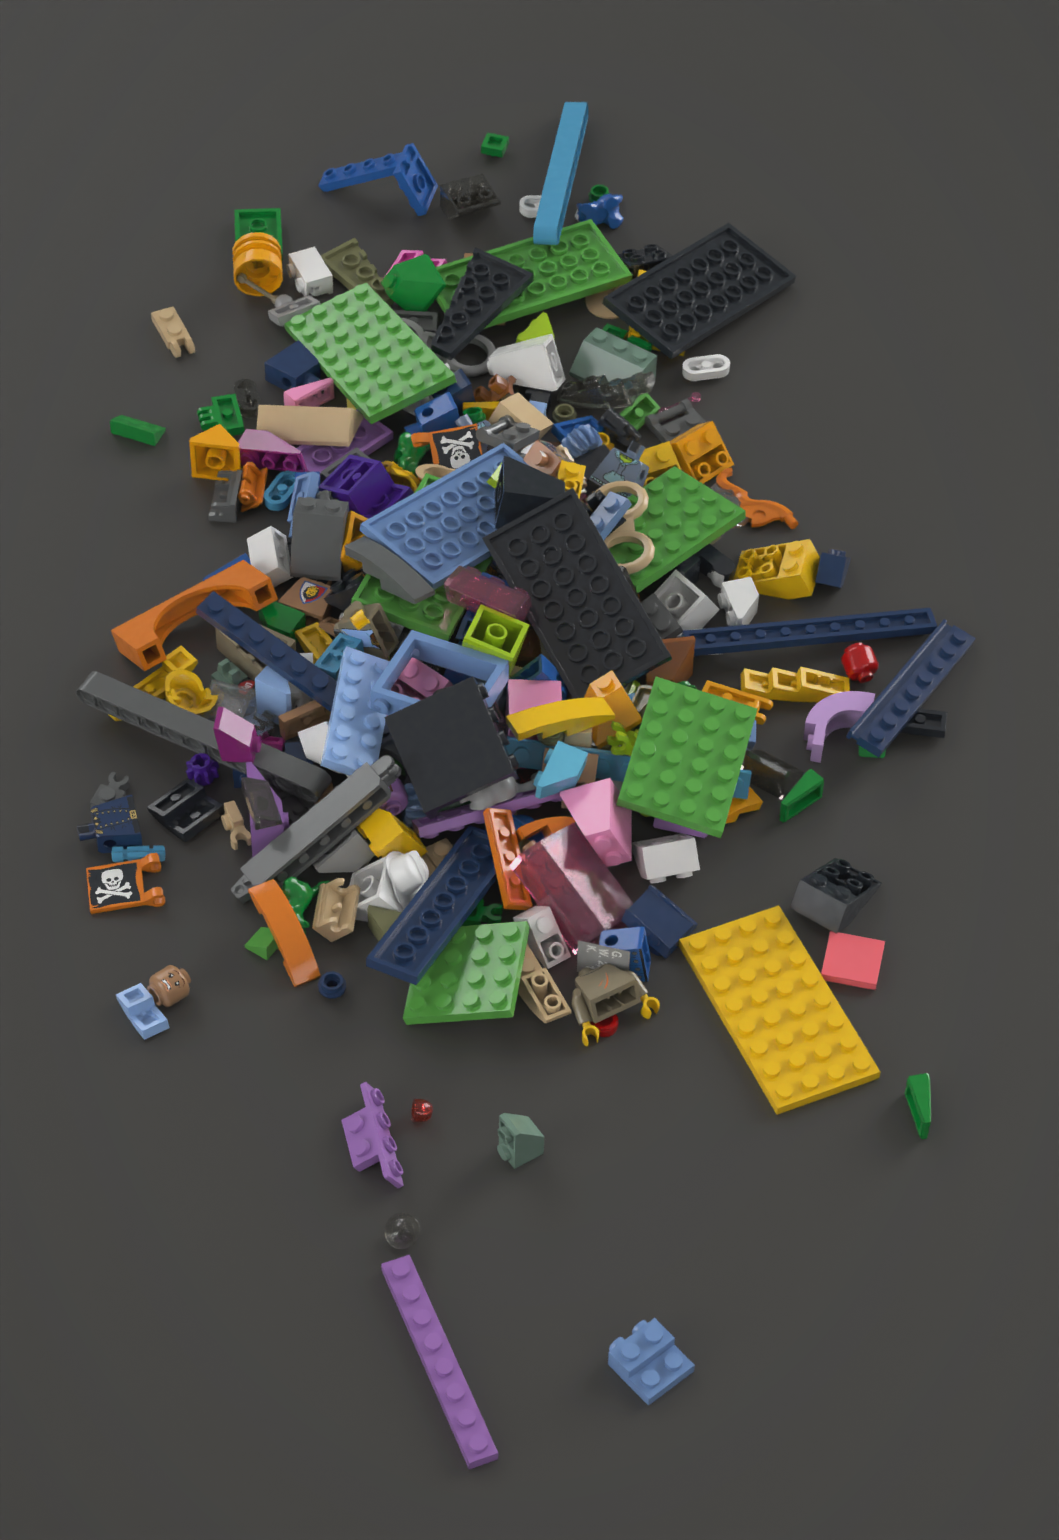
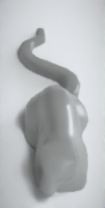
[459,772,538,810]

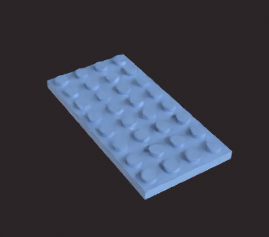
[359,443,529,590]

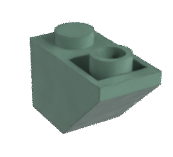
[497,1113,544,1169]

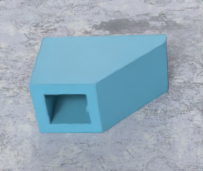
[533,741,588,799]

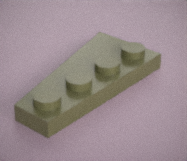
[320,238,395,306]

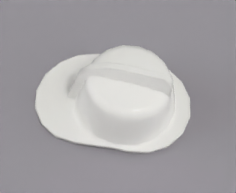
[385,850,429,909]

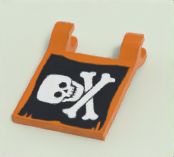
[411,424,482,482]
[86,853,165,914]

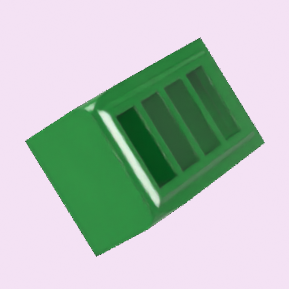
[779,769,824,823]
[904,1073,931,1139]

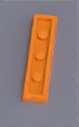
[483,808,532,910]

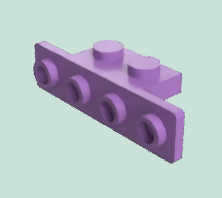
[342,1082,404,1189]

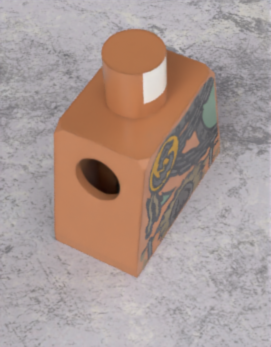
[523,440,574,478]

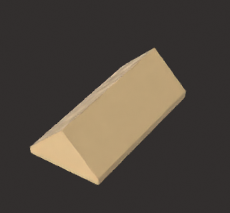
[256,405,363,447]

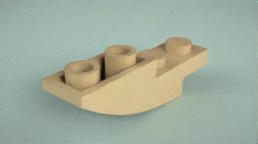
[518,943,571,1024]

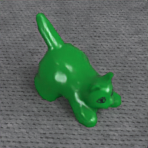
[394,432,431,478]
[282,876,330,934]

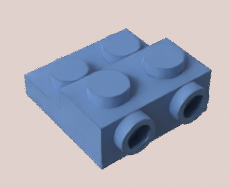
[608,1318,695,1406]

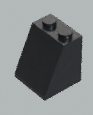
[494,456,565,529]

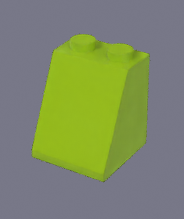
[462,604,529,677]

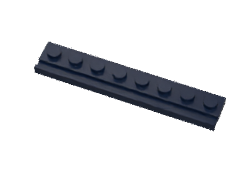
[846,619,976,758]

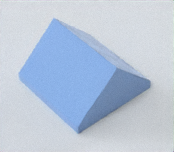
[255,666,292,725]

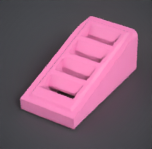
[283,378,334,407]

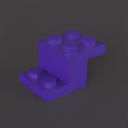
[318,454,414,519]

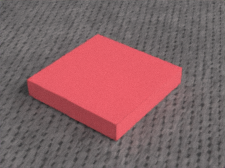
[821,931,885,990]

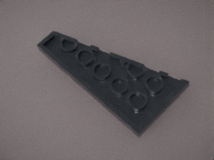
[431,247,534,361]

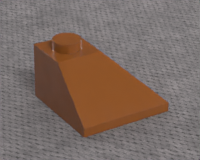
[641,636,695,686]

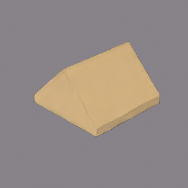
[488,393,554,453]

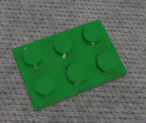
[234,208,283,261]

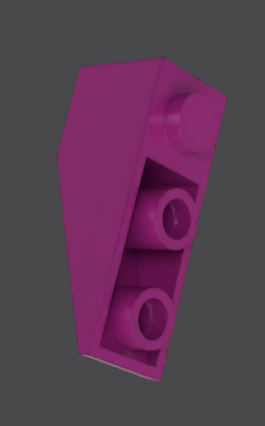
[238,429,307,472]

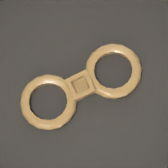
[595,481,655,575]

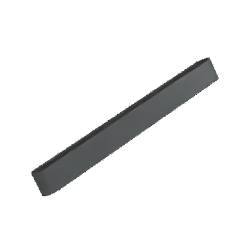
[76,671,332,803]

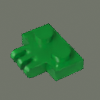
[197,394,244,436]

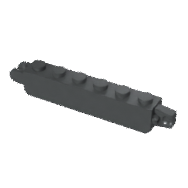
[231,755,402,904]

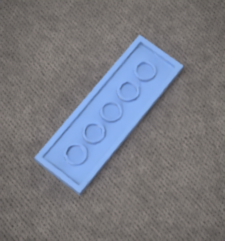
[320,646,391,776]

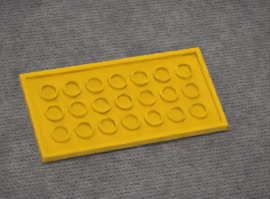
[679,905,880,1115]

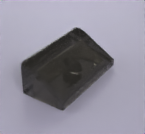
[241,777,282,830]

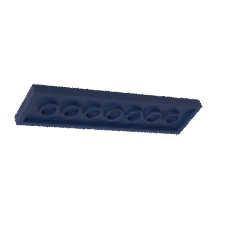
[366,825,519,985]

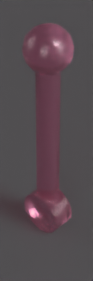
[658,392,701,413]

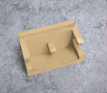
[312,878,361,942]

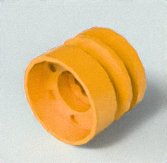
[232,232,283,296]

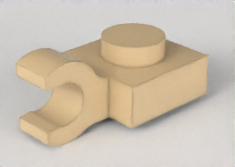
[221,800,252,850]

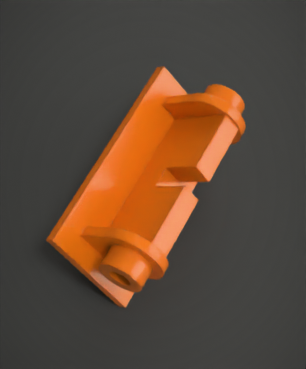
[238,462,268,512]

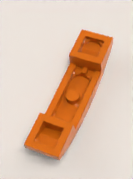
[248,879,321,987]

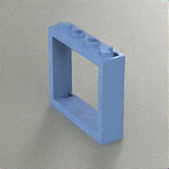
[370,630,509,715]

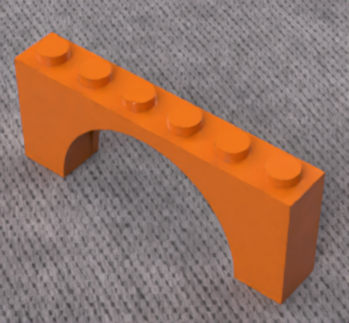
[111,560,278,671]

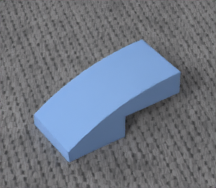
[116,983,169,1040]

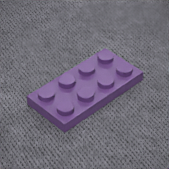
[297,409,393,472]

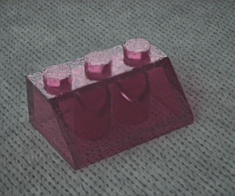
[444,565,532,622]

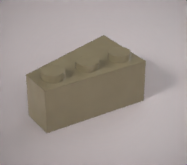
[215,624,296,680]

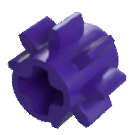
[186,753,219,786]

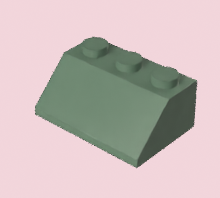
[569,327,657,404]

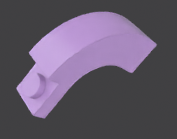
[803,691,875,763]

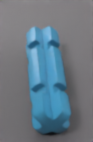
[111,845,166,863]

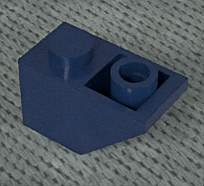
[815,548,851,588]

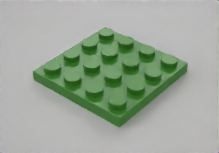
[403,921,530,1025]

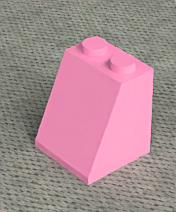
[505,679,562,741]
[560,778,632,867]

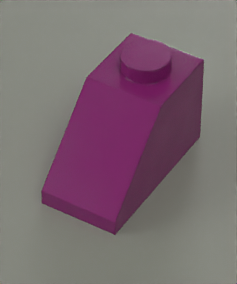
[213,707,261,763]

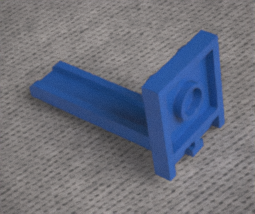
[318,143,438,216]

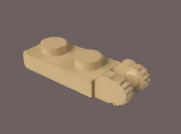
[151,307,195,358]

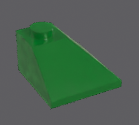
[381,254,446,312]

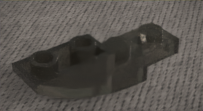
[556,372,656,410]

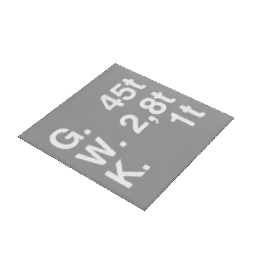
[577,940,630,972]

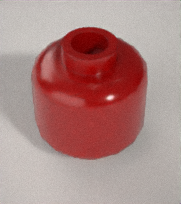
[841,643,879,683]

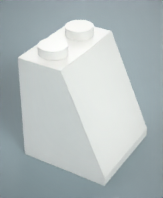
[487,334,566,391]

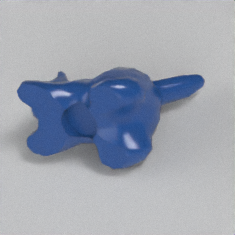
[575,193,623,229]

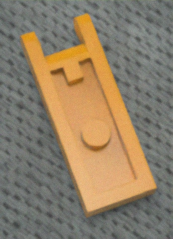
[702,680,773,725]

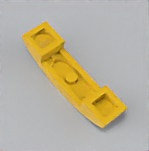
[108,646,198,721]

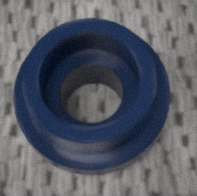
[318,971,346,999]

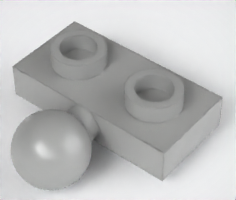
[268,294,320,326]

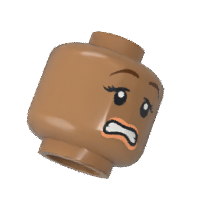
[147,965,191,1007]

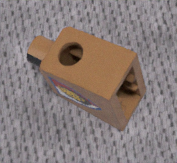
[278,577,334,626]

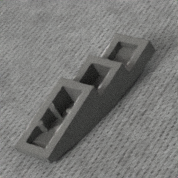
[344,536,435,604]

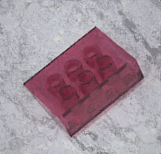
[510,823,633,955]

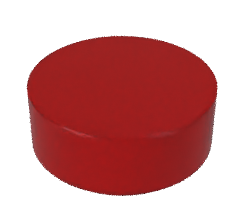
[590,1014,618,1037]

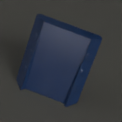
[621,885,698,959]

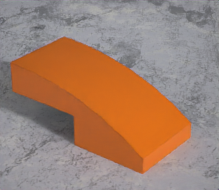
[516,816,576,843]

